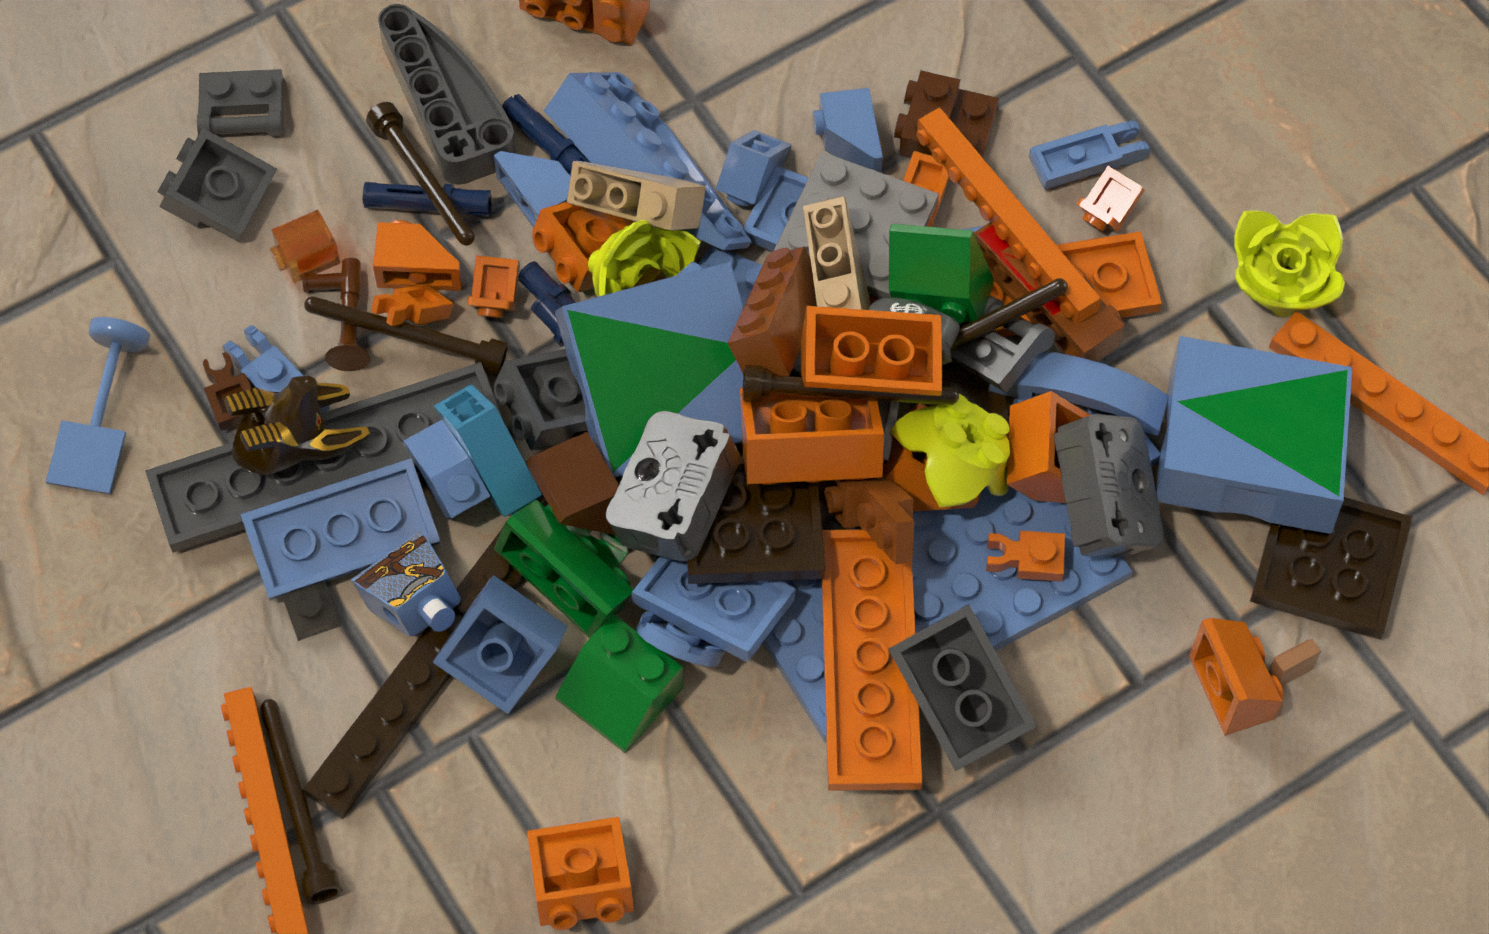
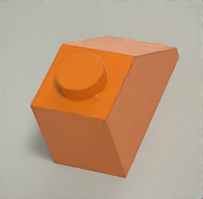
[373,220,462,291]

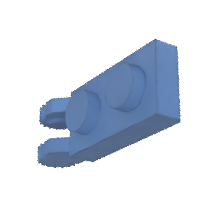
[1029,120,1151,190]
[222,325,330,413]

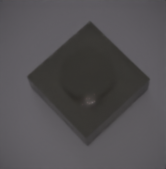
[282,581,341,641]

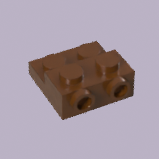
[894,70,999,159]

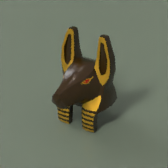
[224,376,370,476]

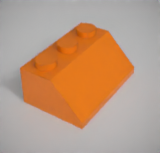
[801,306,942,396]
[740,388,884,485]

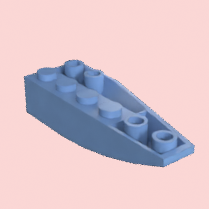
[544,72,752,251]

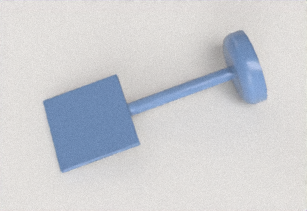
[46,317,150,495]

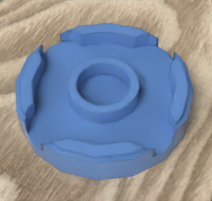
[636,611,725,667]

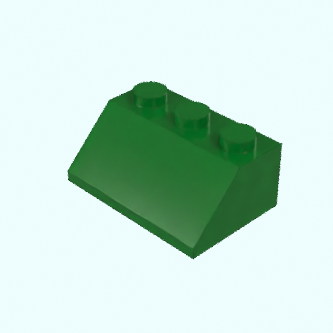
[494,499,633,639]

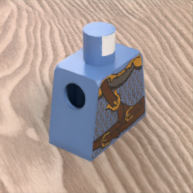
[351,530,461,637]

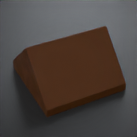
[526,432,619,535]

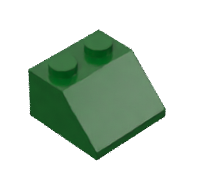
[889,224,995,324]
[555,614,683,753]

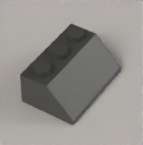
[888,604,1037,771]

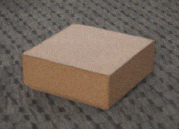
[1268,639,1321,686]

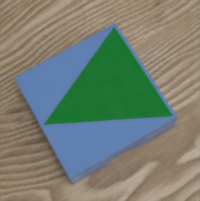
[555,261,743,477]
[1156,336,1352,534]

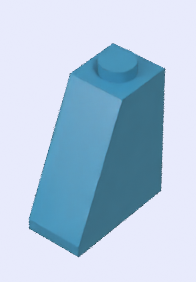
[434,384,542,517]

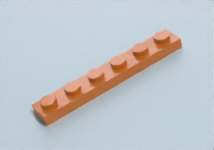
[1269,311,1489,495]

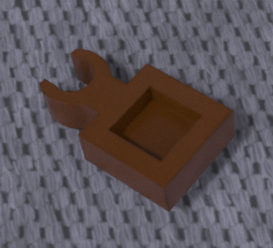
[203,352,251,431]

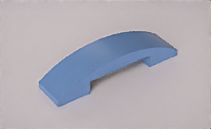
[989,351,1169,436]

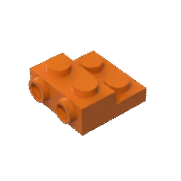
[532,201,634,293]
[527,817,634,930]

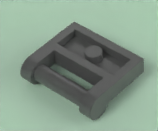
[197,69,284,136]
[951,296,1055,393]

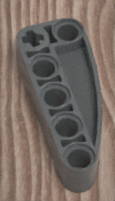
[378,4,516,185]

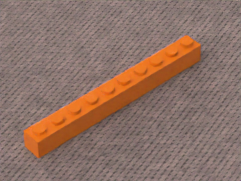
[916,107,1101,325]
[221,686,309,934]

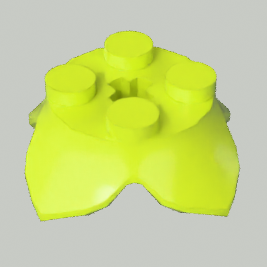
[1234,210,1345,317]
[588,219,701,297]
[889,394,1010,508]

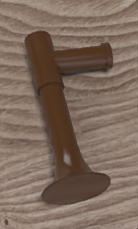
[302,257,370,371]

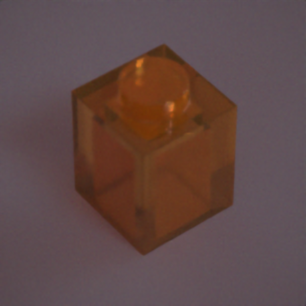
[269,210,340,283]

